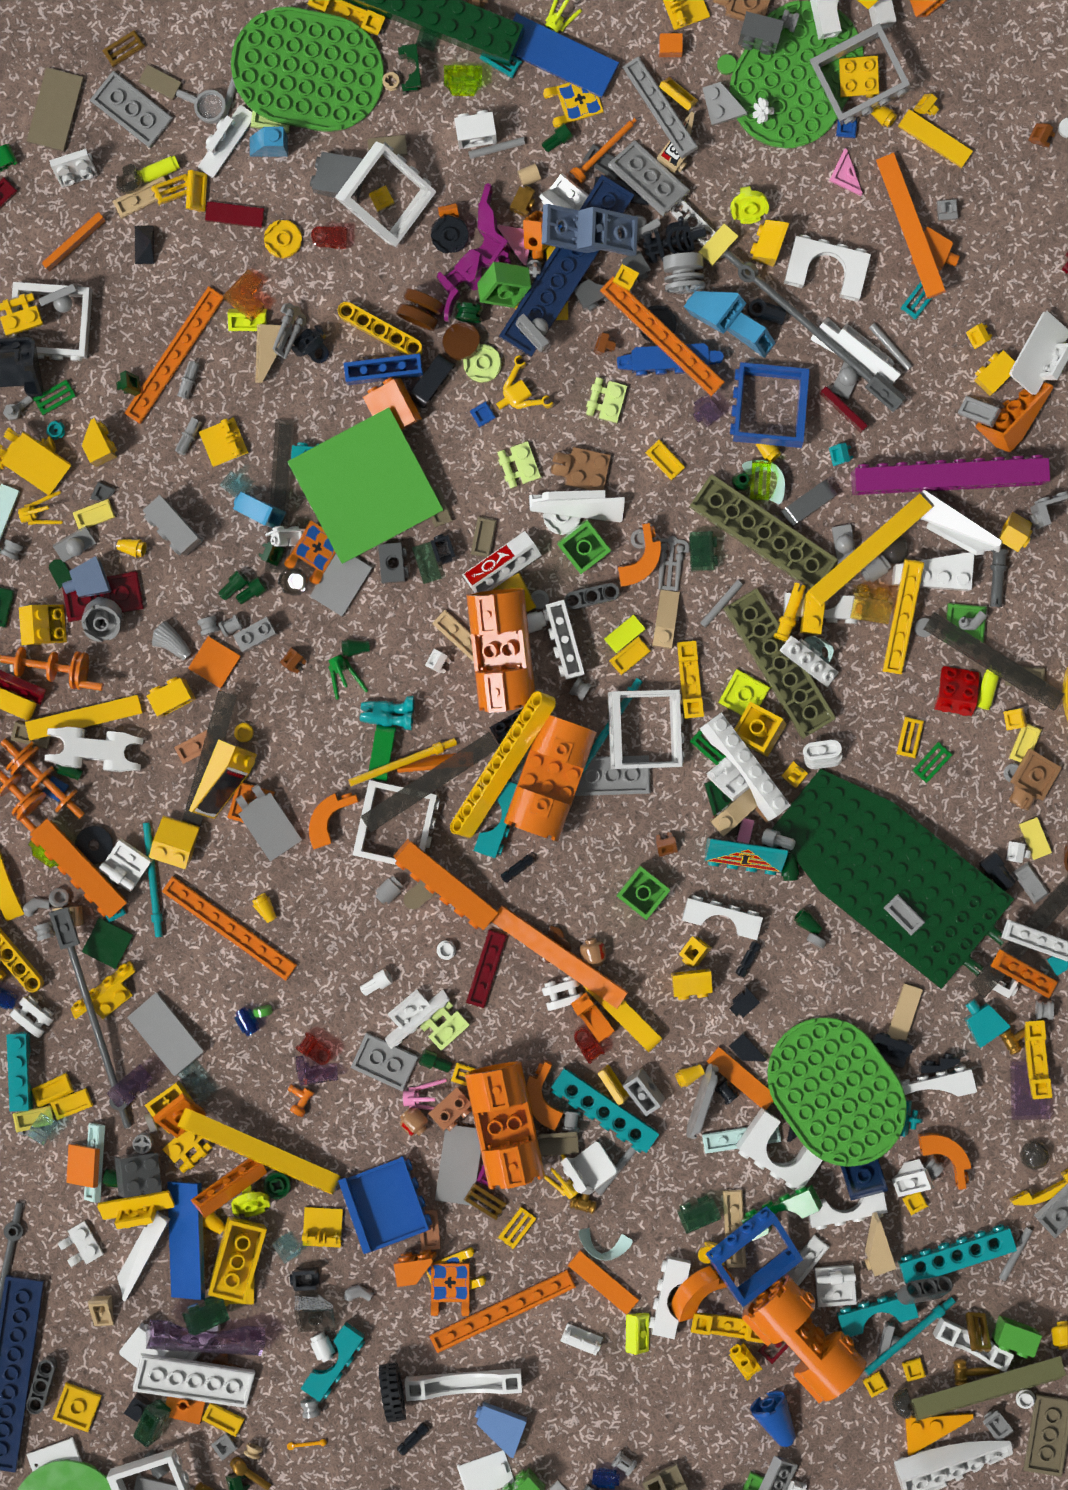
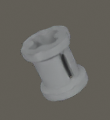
[218,614,243,638]
[562,1110,580,1132]
[612,1451,637,1476]

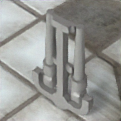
[273,303,306,359]
[658,536,689,591]

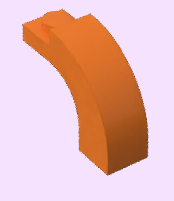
[618,522,661,587]
[309,792,359,850]
[571,993,616,1043]
[526,1060,563,1131]
[918,1133,972,1190]
[670,1266,735,1322]

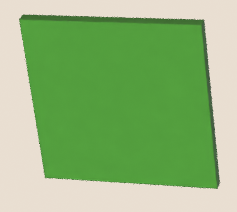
[287,407,444,564]

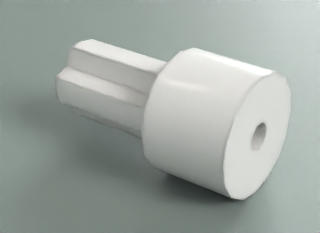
[762,828,796,850]
[360,968,393,996]

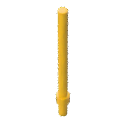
[348,738,457,787]

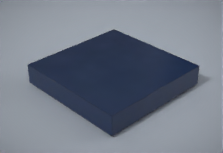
[840,1159,888,1201]

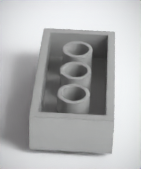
[759,1455,798,1490]

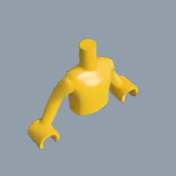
[496,355,554,410]

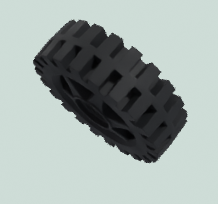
[379,1362,406,1423]

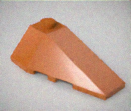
[975,382,1053,452]

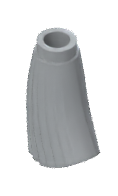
[152,621,192,661]

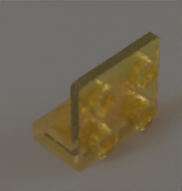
[850,584,893,624]

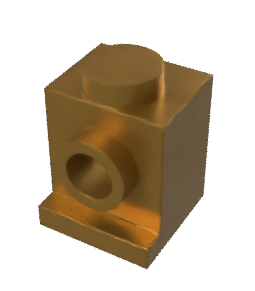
[510,186,535,218]

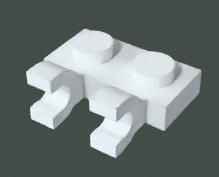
[58,1221,104,1267]

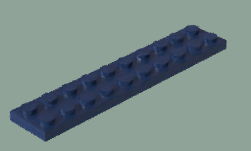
[499,175,634,358]
[0,1275,45,1473]

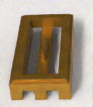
[102,30,145,67]
[464,1183,506,1220]
[965,1312,992,1352]

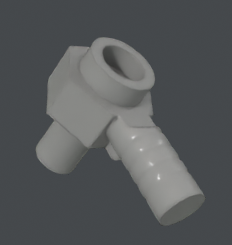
[3,395,34,421]

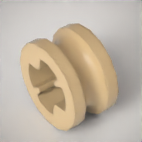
[382,72,400,91]
[244,1443,263,1459]

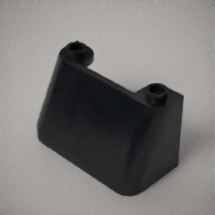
[0,337,44,397]

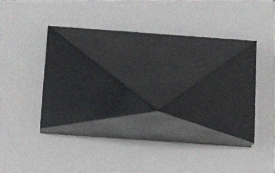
[135,226,154,264]

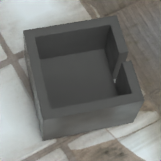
[738,11,784,55]
[114,1151,162,1198]

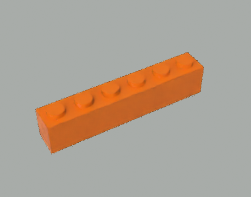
[30,817,127,918]
[393,839,498,931]

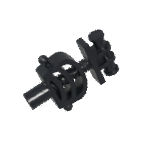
[642,216,707,263]

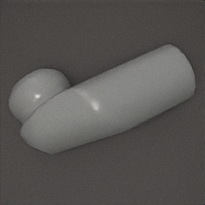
[959,611,987,630]
[23,898,51,917]
[344,1285,374,1302]

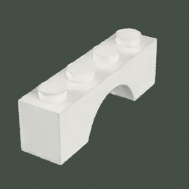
[783,593,863,624]
[682,895,763,940]
[809,1192,888,1230]
[649,1256,691,1339]
[932,1317,1014,1372]

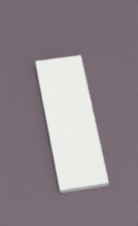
[133,1353,255,1408]

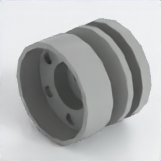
[663,252,705,294]

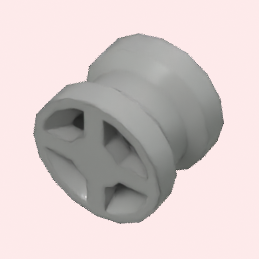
[782,9,800,33]
[0,540,23,561]
[197,616,220,636]
[569,677,591,701]
[33,922,56,941]
[1035,1000,1054,1020]
[133,1133,154,1154]
[923,1155,945,1180]
[300,1398,322,1419]

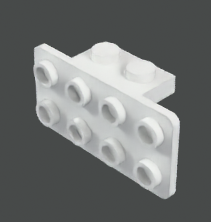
[1010,311,1068,395]

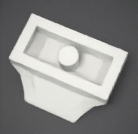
[892,1159,934,1197]

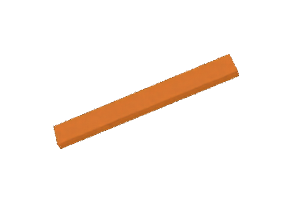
[876,152,946,299]
[600,276,725,397]
[124,286,225,424]
[161,876,297,981]
[491,905,629,1009]
[429,1269,576,1353]

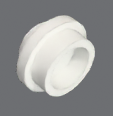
[437,940,456,960]
[1016,1389,1035,1409]

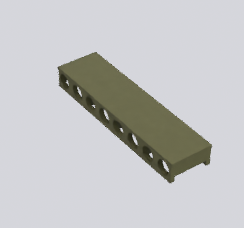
[689,475,838,589]
[723,589,836,739]
[909,1356,1066,1421]

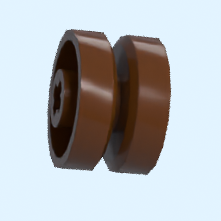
[396,288,445,331]

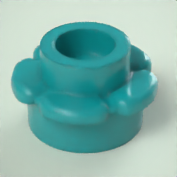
[46,421,65,440]

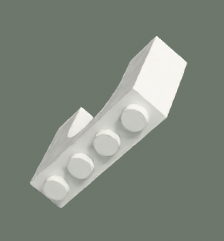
[810,0,896,40]
[784,235,871,302]
[736,1107,823,1191]

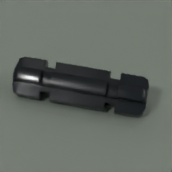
[501,854,535,883]
[736,941,761,978]
[397,1423,429,1456]

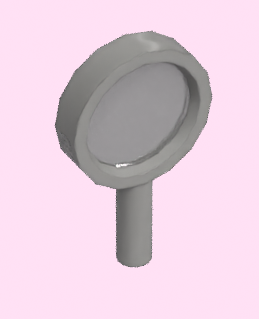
[176,89,228,124]

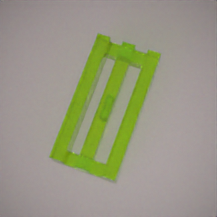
[750,460,772,500]

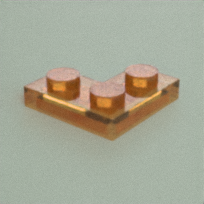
[223,269,265,321]

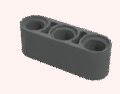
[781,479,837,527]
[564,583,619,610]
[897,1276,953,1305]
[26,1356,57,1414]

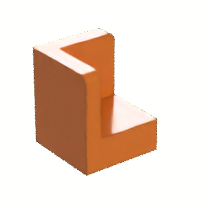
[659,33,683,57]

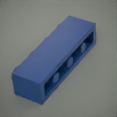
[343,354,423,386]

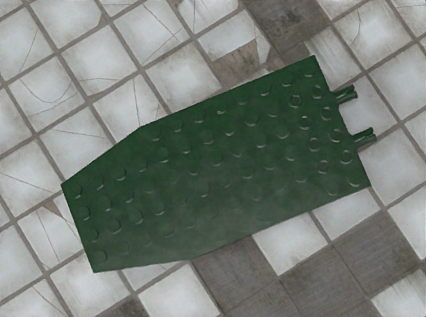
[772,769,1014,989]

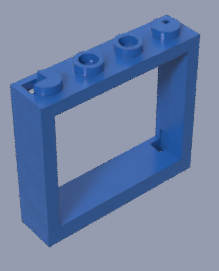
[730,362,809,448]
[706,1206,804,1307]

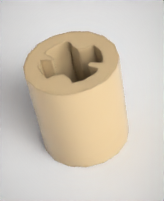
[517,164,541,187]

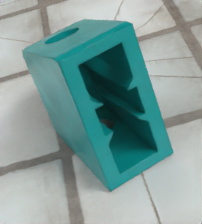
[964,999,1010,1048]

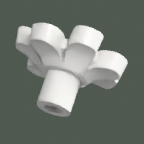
[753,97,774,124]

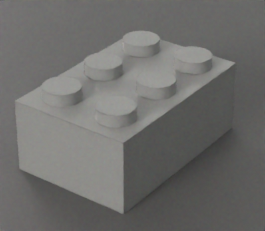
[143,495,203,556]

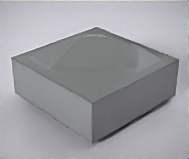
[211,1433,238,1461]

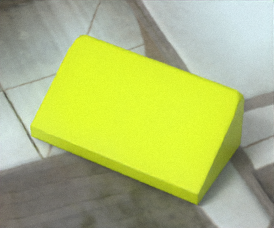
[227,309,267,331]
[604,615,646,653]
[626,1313,649,1355]

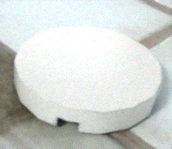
[543,513,581,535]

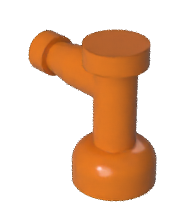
[288,1084,314,1118]

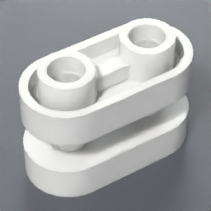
[803,740,843,769]
[542,976,583,1011]
[10,995,54,1038]

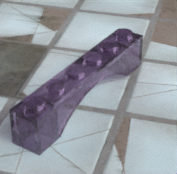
[146,1320,266,1356]

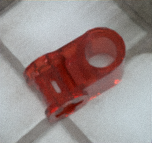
[311,226,348,249]
[574,1027,606,1064]
[295,1032,333,1065]

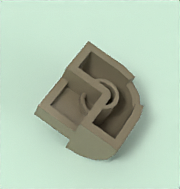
[642,1463,689,1490]

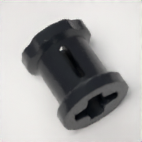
[715,1079,739,1105]

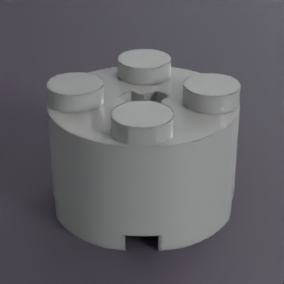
[82,597,122,642]

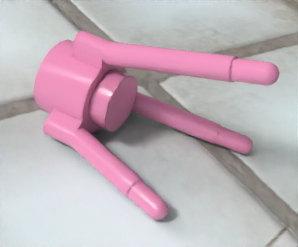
[403,1078,447,1111]

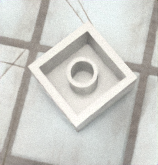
[454,110,497,150]

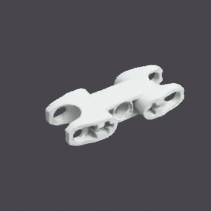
[44,727,143,772]

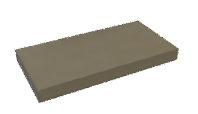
[27,67,84,152]
[1023,1393,1068,1477]

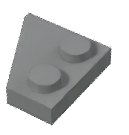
[703,82,748,126]

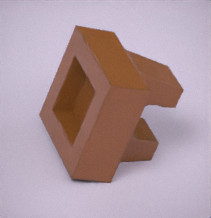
[1028,123,1055,148]
[593,332,617,355]
[280,648,307,674]
[656,832,678,857]

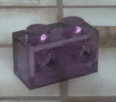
[106,1064,153,1108]

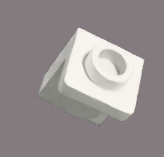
[986,978,1018,998]

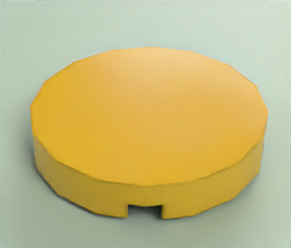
[264,220,302,259]

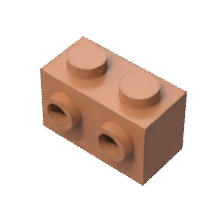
[428,1088,472,1132]

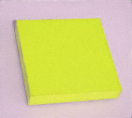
[718,669,770,716]

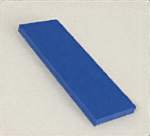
[513,13,619,98]
[167,1181,205,1300]

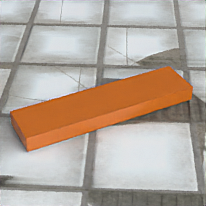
[42,212,106,272]
[991,949,1058,998]
[706,1046,773,1110]
[568,1250,639,1315]

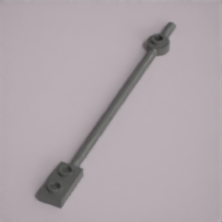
[724,251,907,412]
[49,906,132,1128]
[0,1202,24,1309]

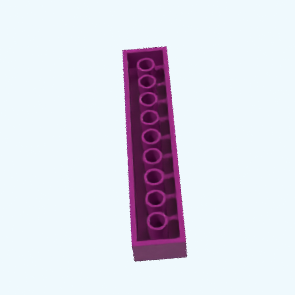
[851,455,1050,495]

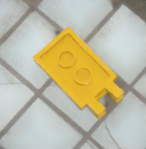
[0,427,71,496]

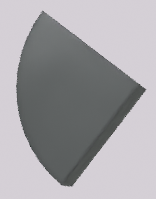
[90,482,116,501]

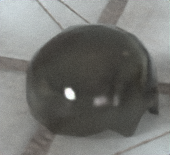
[116,164,143,194]
[881,536,910,564]
[278,567,308,596]
[1020,1139,1050,1170]
[892,1386,914,1419]

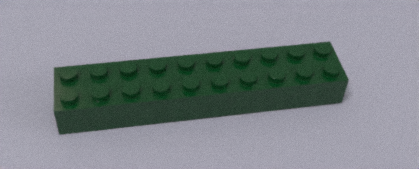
[344,0,525,67]

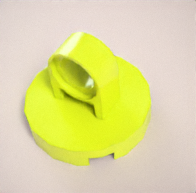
[730,186,769,224]
[231,1185,270,1217]

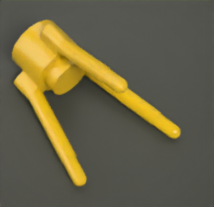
[18,491,63,525]
[544,1155,578,1199]

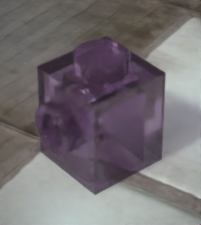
[692,396,722,428]

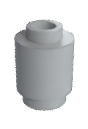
[861,555,891,583]
[375,876,404,904]

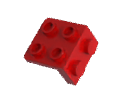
[934,666,979,716]

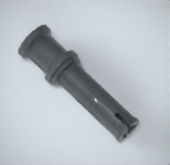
[990,549,1009,607]

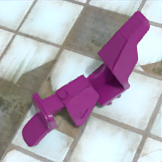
[436,183,511,322]

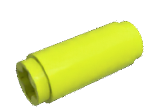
[139,155,180,183]
[976,670,999,710]

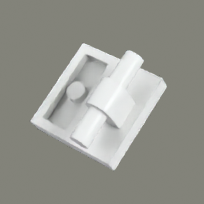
[49,149,98,187]
[707,757,750,802]
[99,839,153,892]
[814,1264,857,1307]

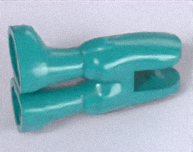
[359,696,415,731]

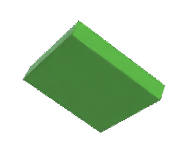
[944,603,987,645]

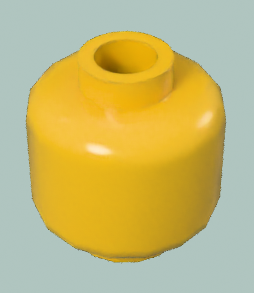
[1051,1321,1068,1350]

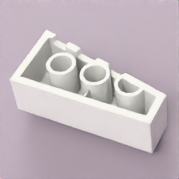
[892,552,974,591]

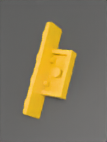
[71,961,135,1019]
[97,1190,175,1229]

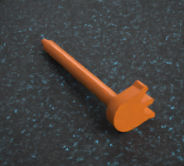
[570,118,637,184]

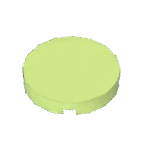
[463,344,501,383]

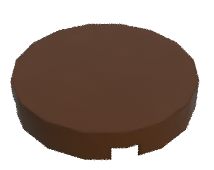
[442,322,481,360]

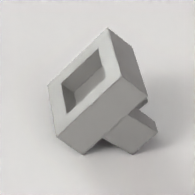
[937,199,958,221]

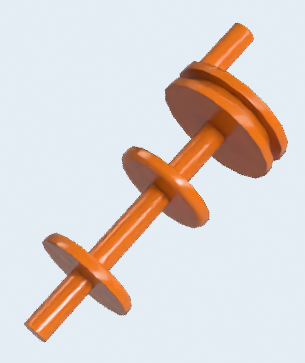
[0,646,103,691]
[0,738,85,819]
[0,770,46,832]

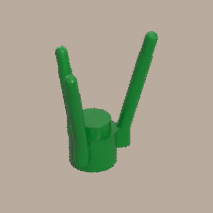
[328,655,368,700]

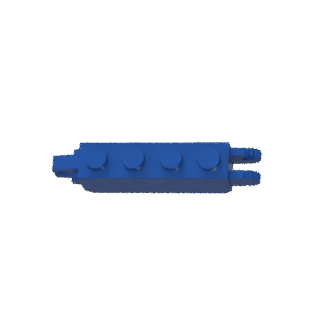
[617,343,724,376]

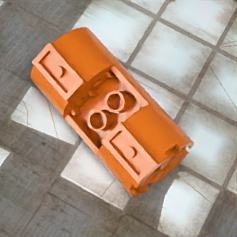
[466,588,535,713]
[504,715,597,842]
[465,1061,545,1189]
[742,1274,867,1403]

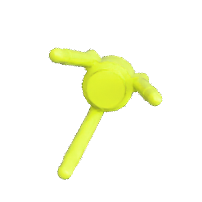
[545,0,582,33]

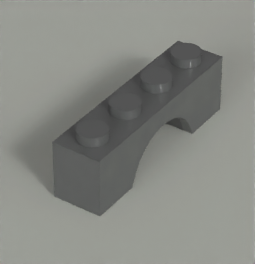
[573,250,651,312]

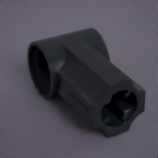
[747,299,786,325]
[979,852,1016,891]

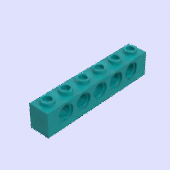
[551,1067,659,1153]
[897,1224,1017,1285]

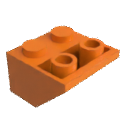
[394,1250,437,1287]

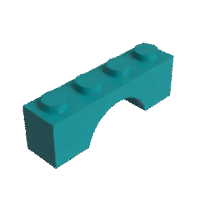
[473,781,517,858]
[6,1032,33,1112]
[836,1292,919,1337]
[301,1322,365,1402]

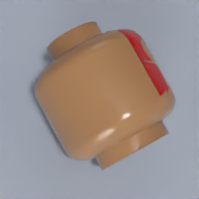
[580,938,606,967]
[400,1107,428,1136]

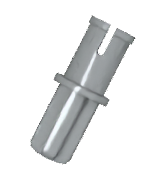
[526,257,542,278]
[177,361,199,400]
[175,417,202,455]

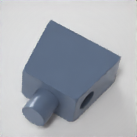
[62,556,112,598]

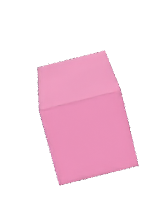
[737,818,754,844]

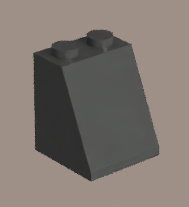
[310,152,365,204]

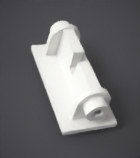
[265,526,305,547]
[560,1323,603,1355]

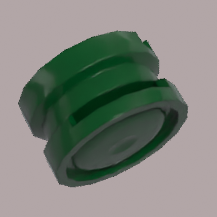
[455,302,483,323]
[264,1171,292,1199]

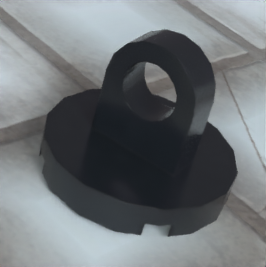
[291,325,329,363]

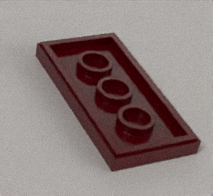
[62,571,144,622]

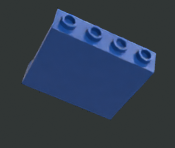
[338,1156,432,1254]

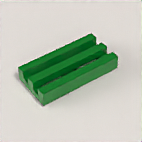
[33,380,76,416]
[690,730,726,765]
[912,742,952,783]

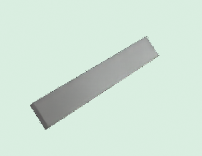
[622,56,698,159]

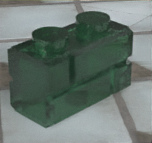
[689,531,718,572]
[677,1194,722,1234]
[182,1296,230,1336]
[133,1399,172,1447]

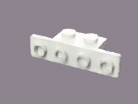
[198,105,252,178]
[780,636,838,687]
[385,989,450,1049]

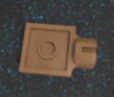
[713,0,770,22]
[551,447,611,491]
[1009,749,1062,811]

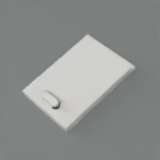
[26,1437,82,1472]
[457,1450,515,1490]

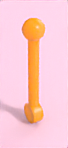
[287,1439,327,1450]

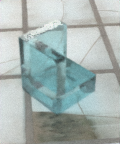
[220,470,249,498]
[28,1113,57,1146]
[272,1232,302,1264]

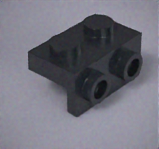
[871,1033,913,1068]

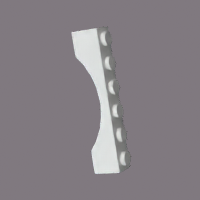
[699,712,791,821]
[900,1066,977,1097]
[405,1368,522,1401]

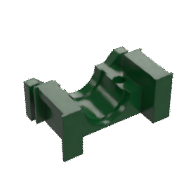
[398,44,422,95]

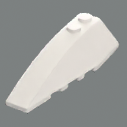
[894,1441,1013,1490]

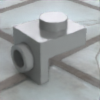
[983,1410,1014,1441]

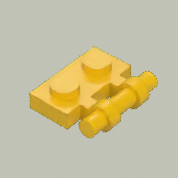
[0,293,44,337]
[162,1131,213,1173]

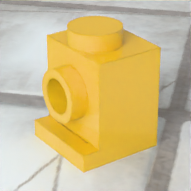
[679,936,712,967]

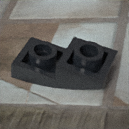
[919,1053,960,1073]

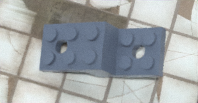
[542,204,638,256]

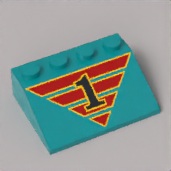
[704,838,788,875]

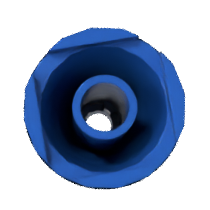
[750,1391,796,1447]

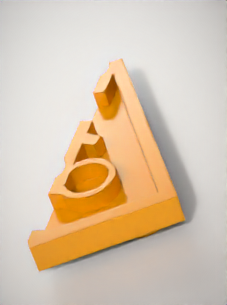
[905,1413,973,1456]

